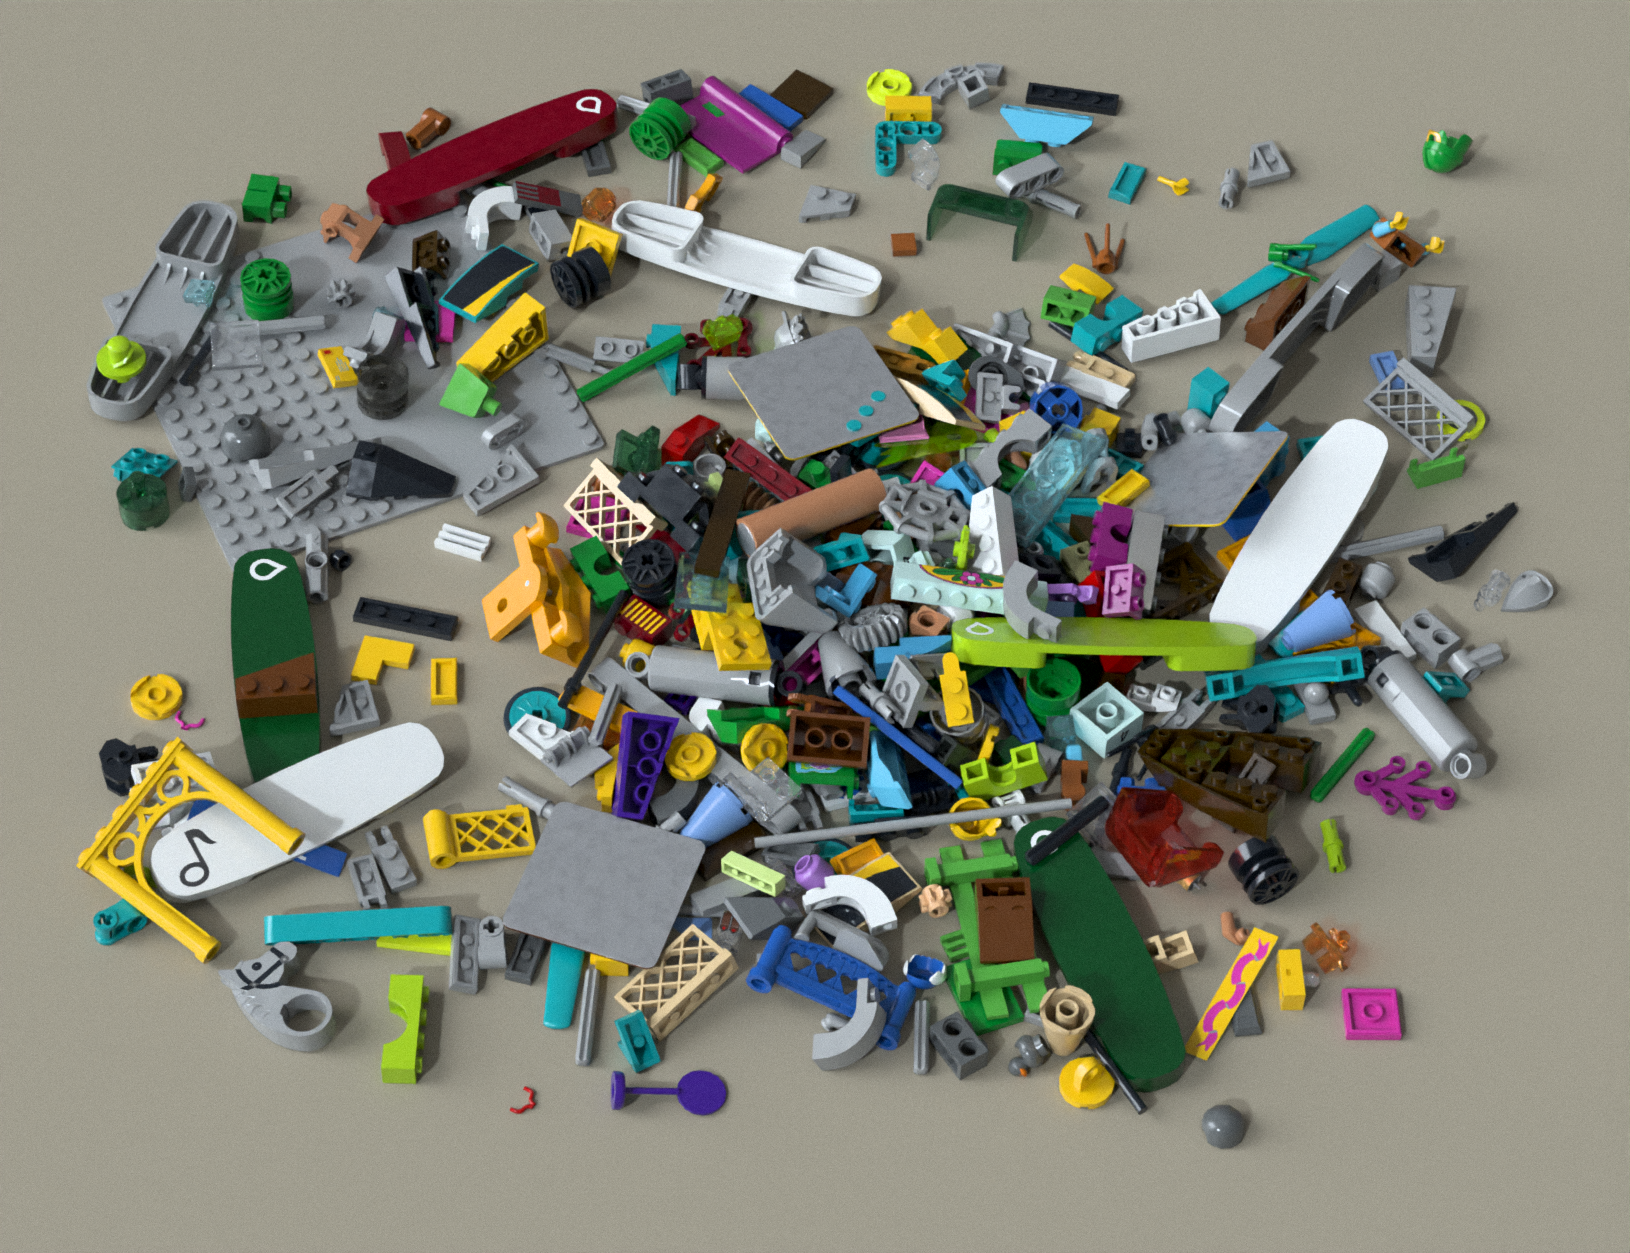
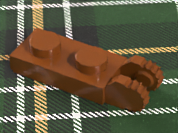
[787,693,853,718]

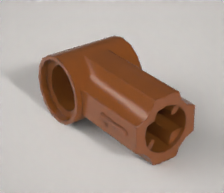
[406,107,451,150]

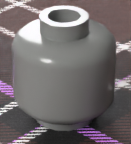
[1358,562,1396,600]

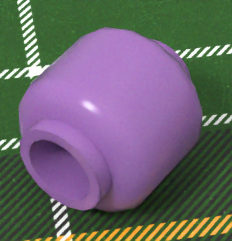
[794,854,834,891]

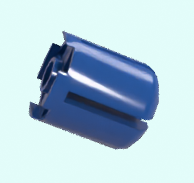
[1029,381,1083,434]

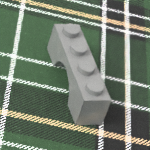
[967,408,1052,489]

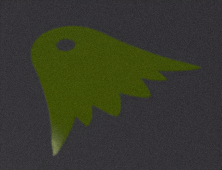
[874,421,978,468]

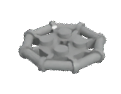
[879,479,971,545]

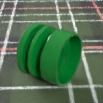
[629,97,691,160]
[240,258,294,321]
[1025,658,1081,728]

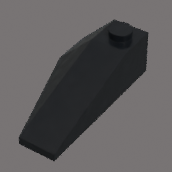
[346,440,456,501]

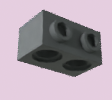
[929,1011,989,1080]

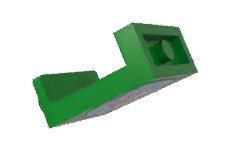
[788,762,859,799]

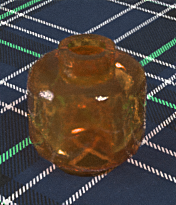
[582,187,616,222]

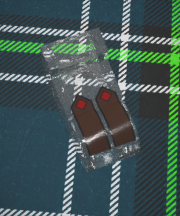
[710,910,744,959]

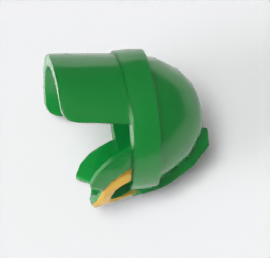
[1422,129,1473,174]

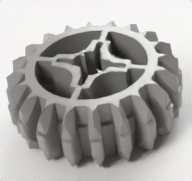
[838,603,908,653]

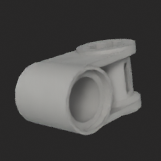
[478,916,508,970]

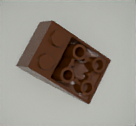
[974,877,1035,964]

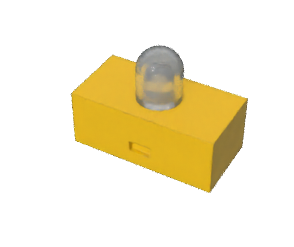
[1275,949,1320,1010]

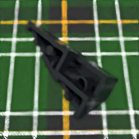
[384,267,440,369]
[1408,502,1517,582]

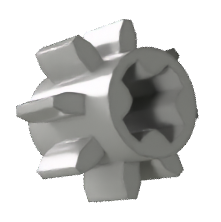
[325,278,356,308]

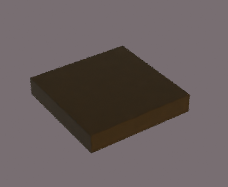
[770,69,833,120]

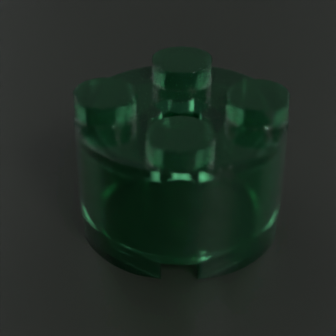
[116,471,170,531]

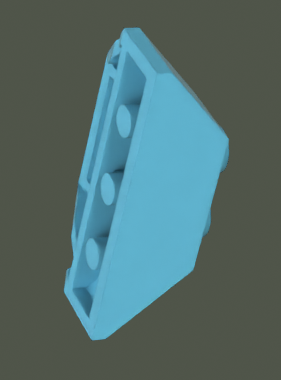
[1000,104,1094,147]
[865,730,913,809]

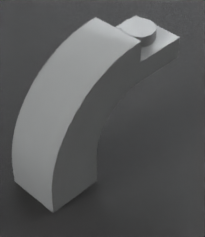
[343,311,405,373]
[1003,560,1062,643]
[812,978,887,1071]

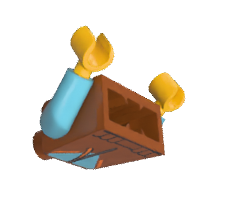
[1370,212,1445,268]

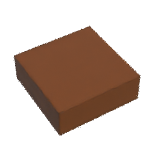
[891,233,917,257]

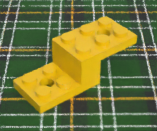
[686,584,772,671]

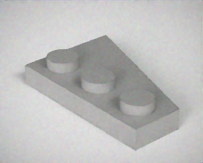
[463,444,540,517]

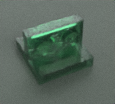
[612,425,661,476]

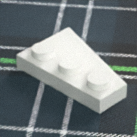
[509,713,603,760]

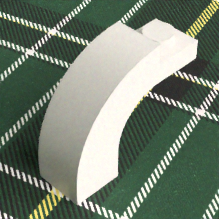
[465,186,522,250]
[802,875,897,936]

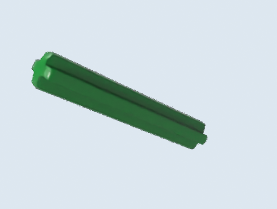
[1310,728,1375,803]

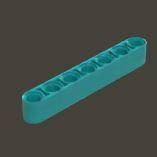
[264,906,452,946]

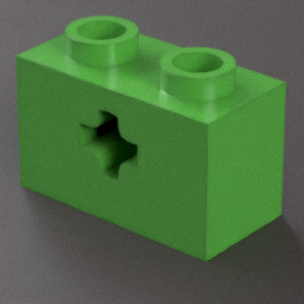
[1040,285,1097,327]

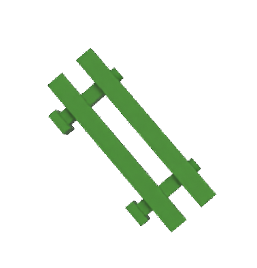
[924,839,1050,1020]

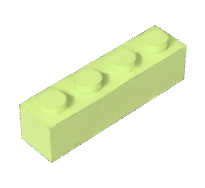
[721,851,785,897]

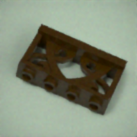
[1123,541,1224,620]

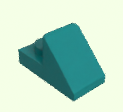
[921,360,967,402]
[814,532,870,572]
[1423,671,1470,703]
[614,1010,661,1073]

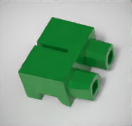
[242,173,292,224]

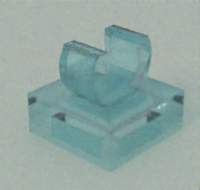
[183,279,216,308]

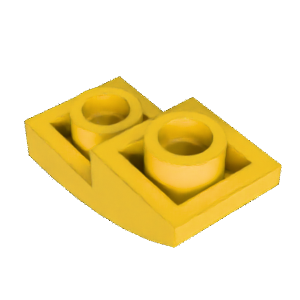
[1059,263,1114,305]

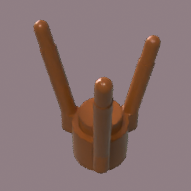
[1084,223,1125,274]

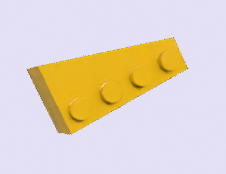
[456,293,549,382]

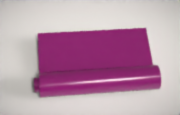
[680,76,793,174]

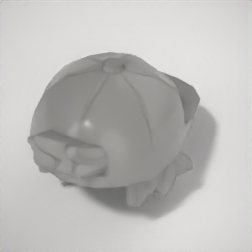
[774,311,813,349]

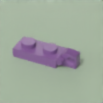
[1047,584,1099,605]

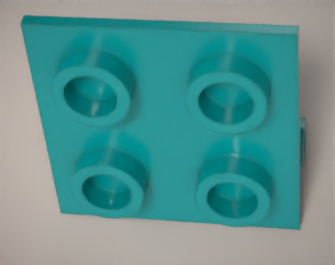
[111,448,178,491]

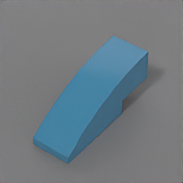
[873,635,952,680]

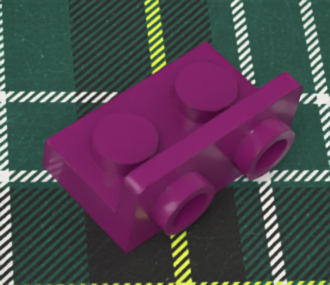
[1102,563,1146,620]

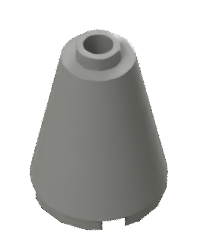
[818,631,876,703]

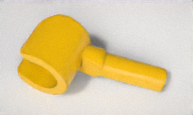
[1157,176,1189,196]

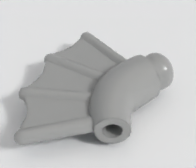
[987,308,1031,346]

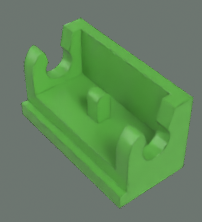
[1407,447,1466,489]

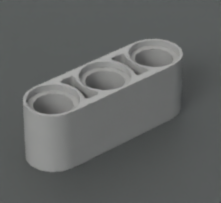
[995,153,1064,200]

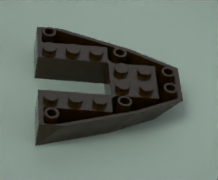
[1137,728,1322,843]

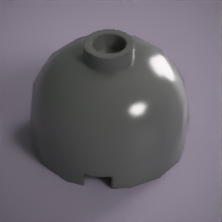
[220,414,271,463]

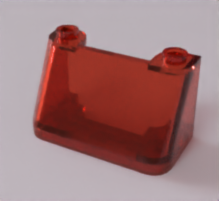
[1105,787,1224,888]

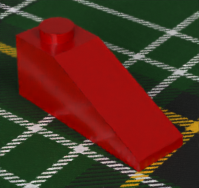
[661,414,720,466]

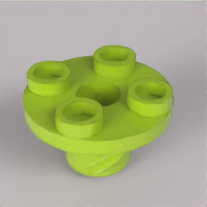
[96,335,147,383]

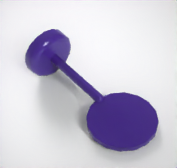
[611,1070,726,1116]

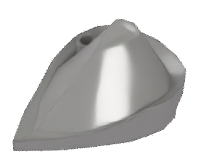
[1501,570,1554,612]

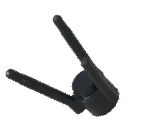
[1107,724,1160,781]

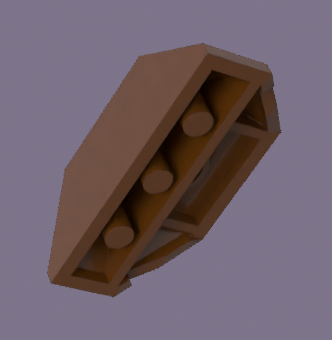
[834,561,913,609]

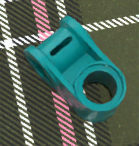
[93,899,148,945]

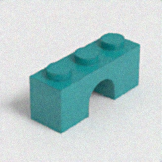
[1071,295,1143,356]

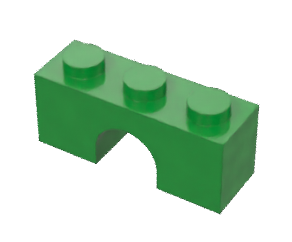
[569,535,632,614]

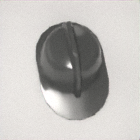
[968,356,1024,403]

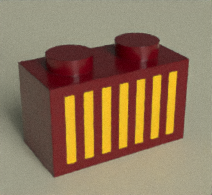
[614,594,673,646]

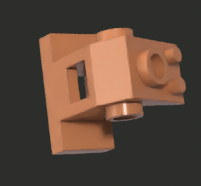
[320,203,384,263]

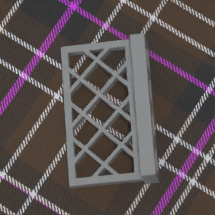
[1363,357,1475,461]

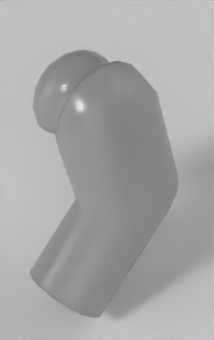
[821,1012,850,1032]

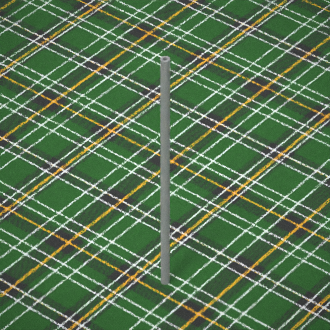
[754,798,1072,848]

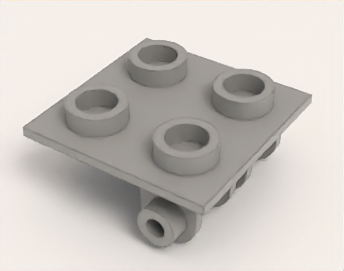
[540,726,613,788]

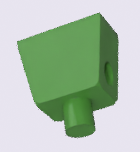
[439,363,502,418]

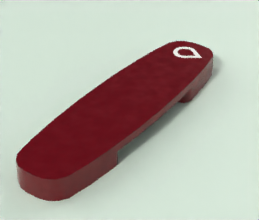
[366,89,619,225]

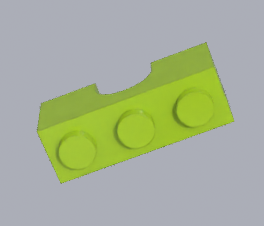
[960,742,1048,800]

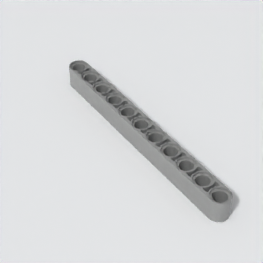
[587,657,802,835]

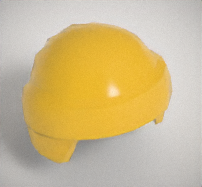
[949,797,1002,841]

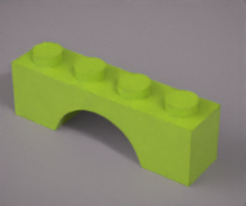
[381,974,430,1084]

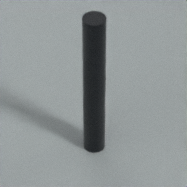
[179,329,222,386]

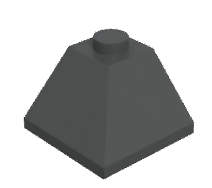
[723,897,804,940]

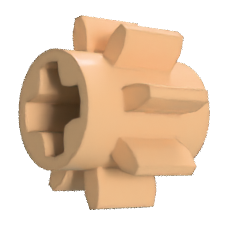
[918,884,953,918]

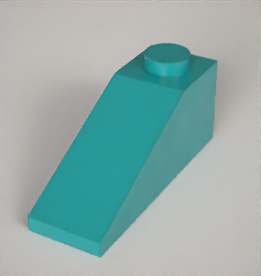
[646,324,681,396]

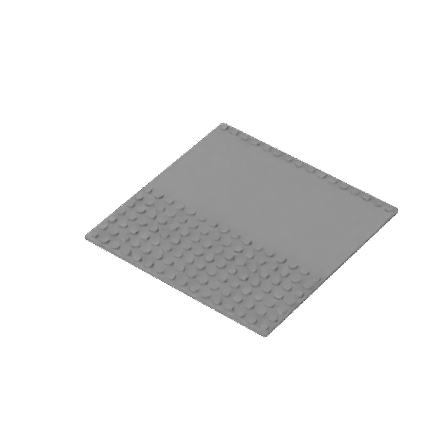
[102,191,604,572]

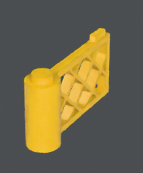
[423,804,536,869]

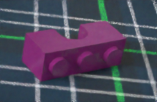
[1088,502,1133,572]

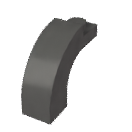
[648,758,699,827]

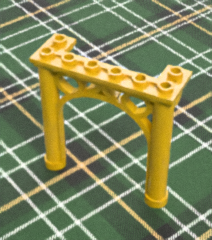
[76,737,306,964]

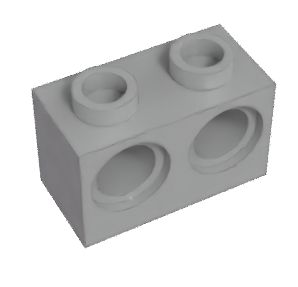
[1400,608,1461,669]

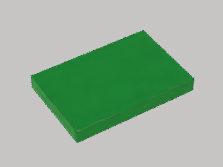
[946,959,1024,1036]

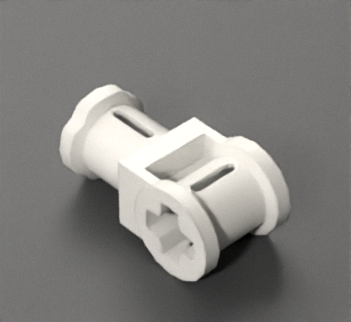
[992,789,1031,835]

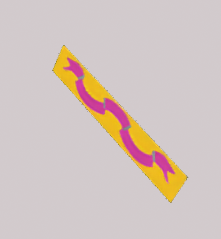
[1185,927,1279,1061]

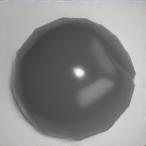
[1202,1105,1244,1149]

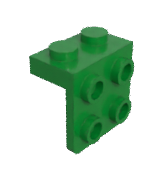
[992,139,1042,175]

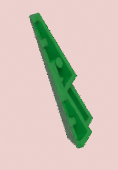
[707,705,805,744]

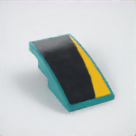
[439,244,539,323]

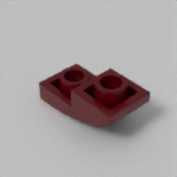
[378,131,411,170]

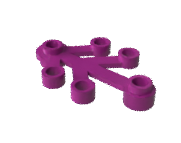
[1354,756,1456,820]

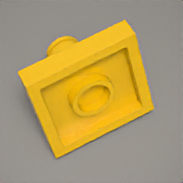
[567,218,623,277]

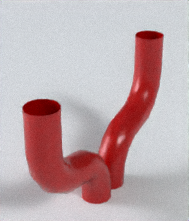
[509,1086,536,1114]

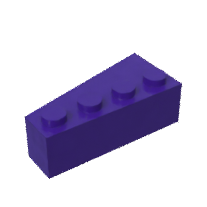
[612,711,680,823]

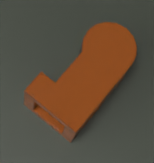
[1060,760,1088,813]

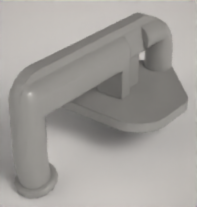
[794,909,890,972]

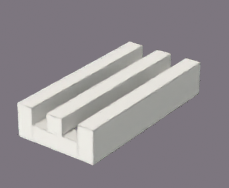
[434,523,491,562]

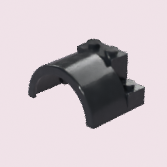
[617,464,718,553]

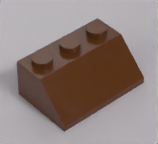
[1244,275,1310,351]
[787,710,870,769]

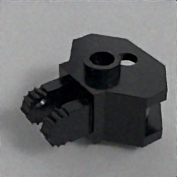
[1219,685,1280,734]
[99,738,159,797]

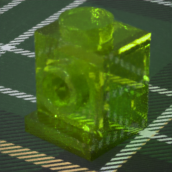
[702,314,743,351]

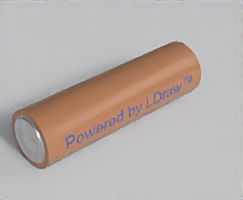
[735,469,886,558]

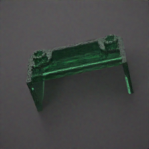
[926,184,1033,262]

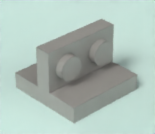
[882,655,944,728]

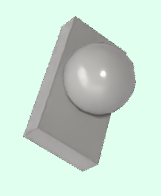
[1294,682,1336,725]

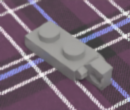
[717,287,754,324]
[275,464,339,519]

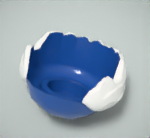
[903,954,947,990]

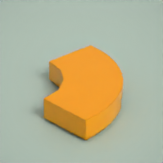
[684,173,723,213]

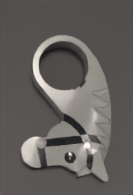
[218,942,336,1051]

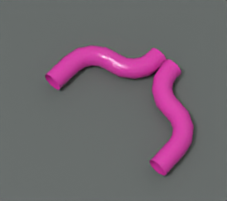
[175,711,205,731]

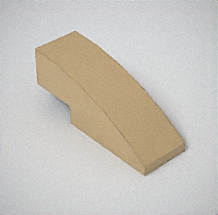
[1143,930,1199,974]

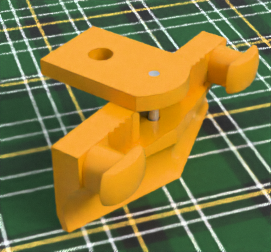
[482,512,591,668]

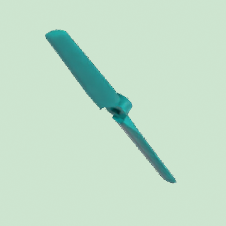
[1211,204,1380,315]
[543,942,585,1029]

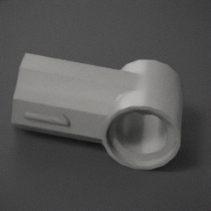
[1448,643,1503,683]
[1024,743,1064,795]

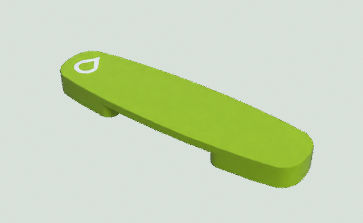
[951,617,1257,671]

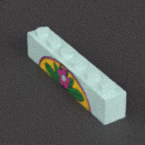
[890,561,1049,614]

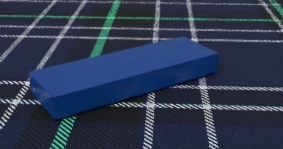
[739,84,803,132]

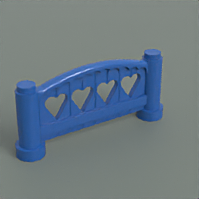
[746,925,916,1050]

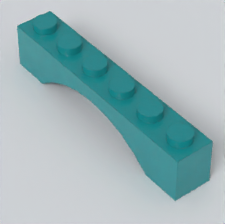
[1204,646,1365,702]

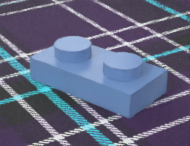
[1369,351,1410,390]

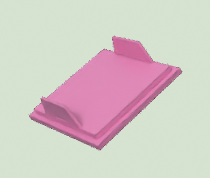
[878,414,929,443]

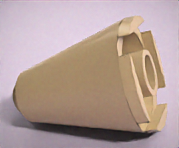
[1039,985,1095,1056]

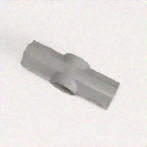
[305,531,330,604]

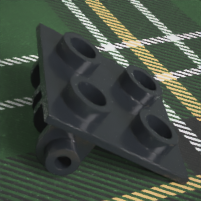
[903,768,956,816]

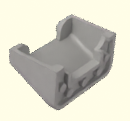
[747,528,838,634]

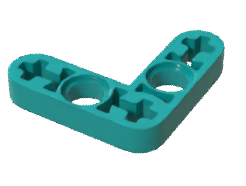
[875,121,942,177]

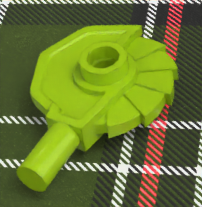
[953,525,975,571]

